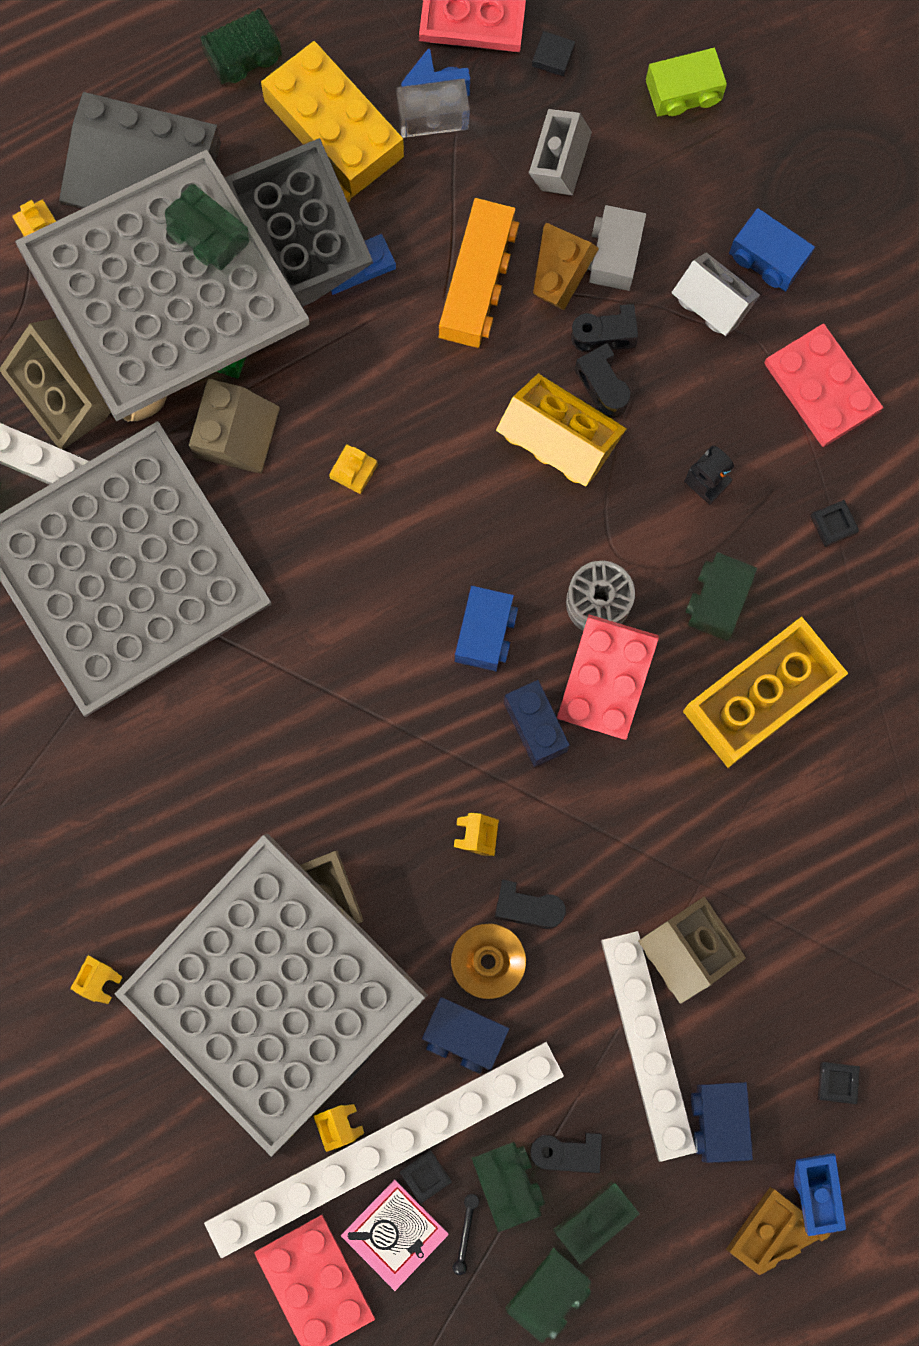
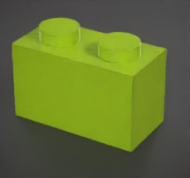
[646,47,727,117]

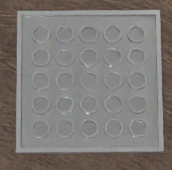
[15,149,309,421]
[0,421,271,717]
[115,833,428,1157]

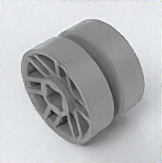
[566,561,635,631]

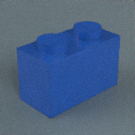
[729,208,815,292]
[454,586,518,671]

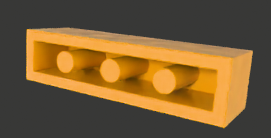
[439,198,520,348]

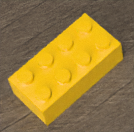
[261,41,404,198]
[683,617,848,768]

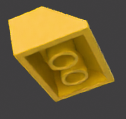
[496,373,627,487]

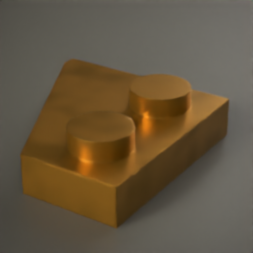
[533,223,599,310]
[726,1187,831,1275]

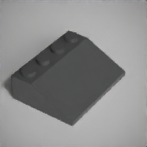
[59,92,221,209]
[224,138,373,307]

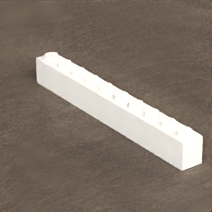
[204,1042,564,1258]

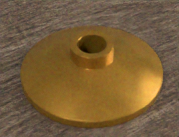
[451,924,526,999]

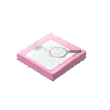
[341,1179,449,1291]

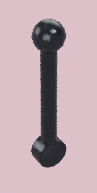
[452,1194,479,1275]

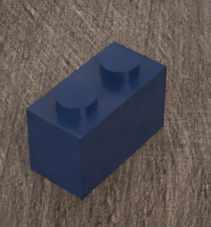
[504,680,570,767]
[422,997,510,1074]
[691,1082,753,1163]

